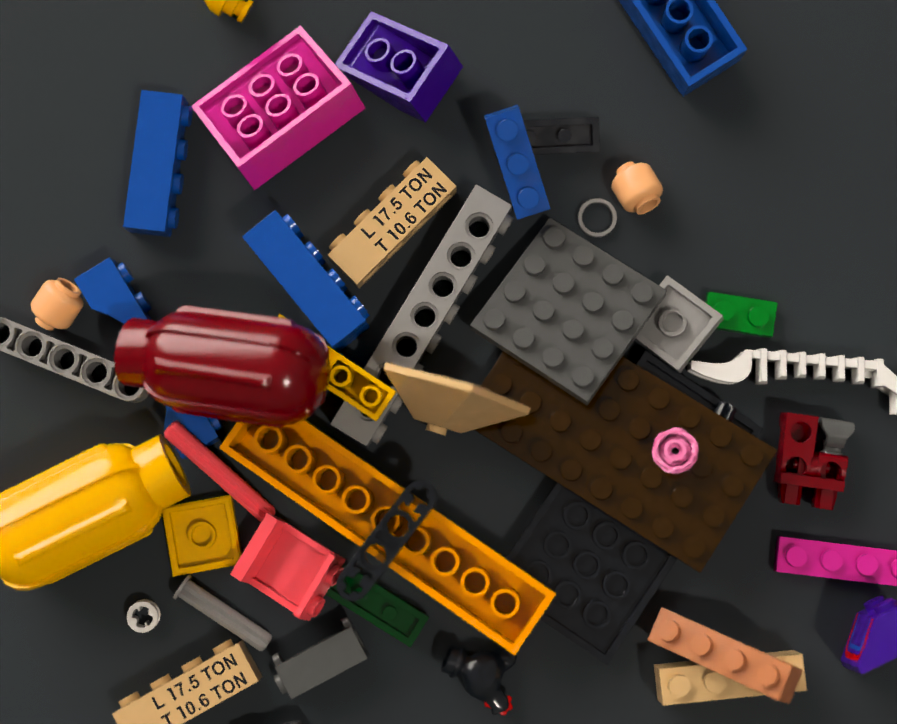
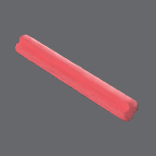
[164,421,276,522]

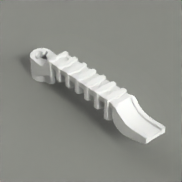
[687,348,897,415]

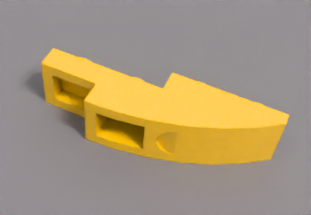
[278,314,396,422]

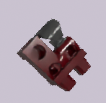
[773,412,855,510]

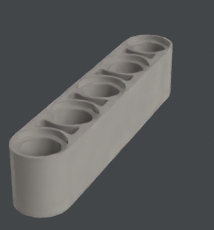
[0,317,149,403]

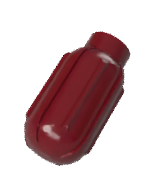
[114,305,330,428]

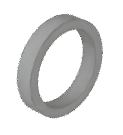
[578,198,617,238]

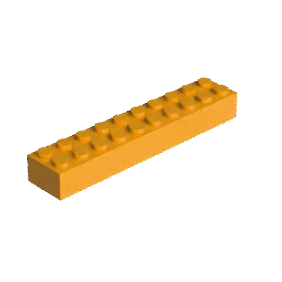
[219,419,556,655]

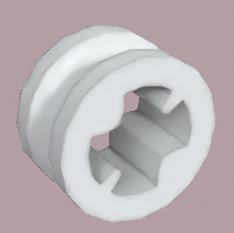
[126,599,161,633]

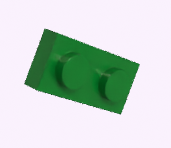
[705,292,778,338]

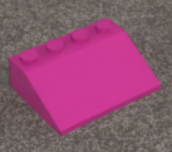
[192,25,365,191]

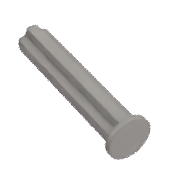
[173,575,272,651]

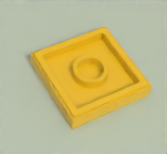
[162,495,242,577]

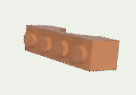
[648,607,803,704]

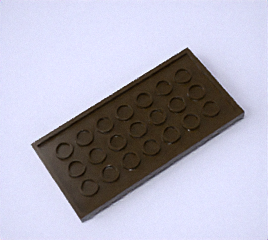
[475,351,777,574]

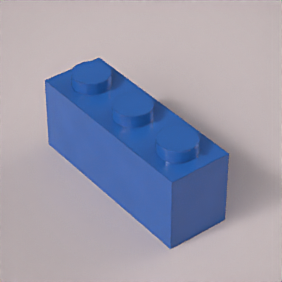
[484,105,551,220]

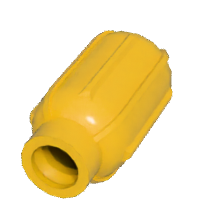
[0,434,191,591]

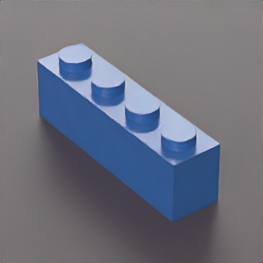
[123,90,193,237]

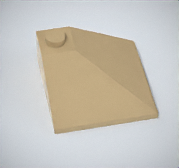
[384,363,530,436]

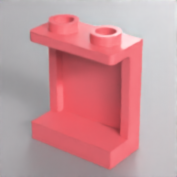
[230,513,346,621]

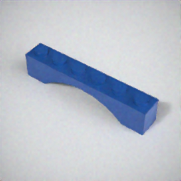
[74,257,224,460]

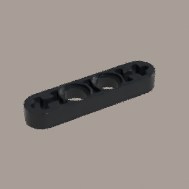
[336,480,438,601]

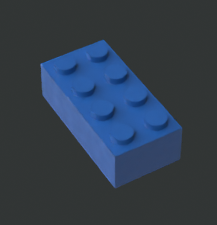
[619,0,748,97]
[242,210,370,353]

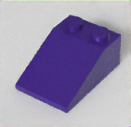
[335,11,463,123]

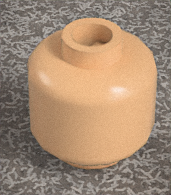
[611,161,663,215]
[30,277,84,331]

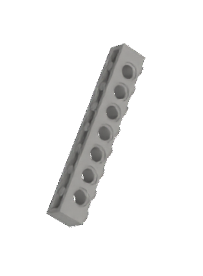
[330,184,514,447]

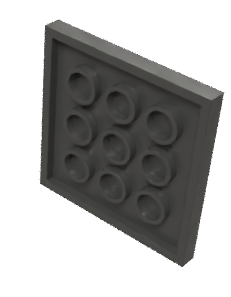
[470,218,667,406]

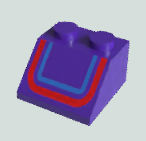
[841,596,897,675]

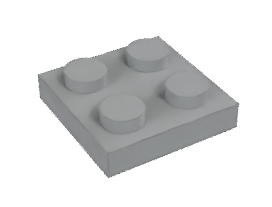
[635,275,724,373]

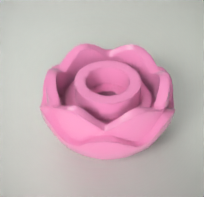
[652,428,698,474]

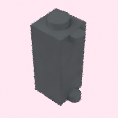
[272,616,369,699]

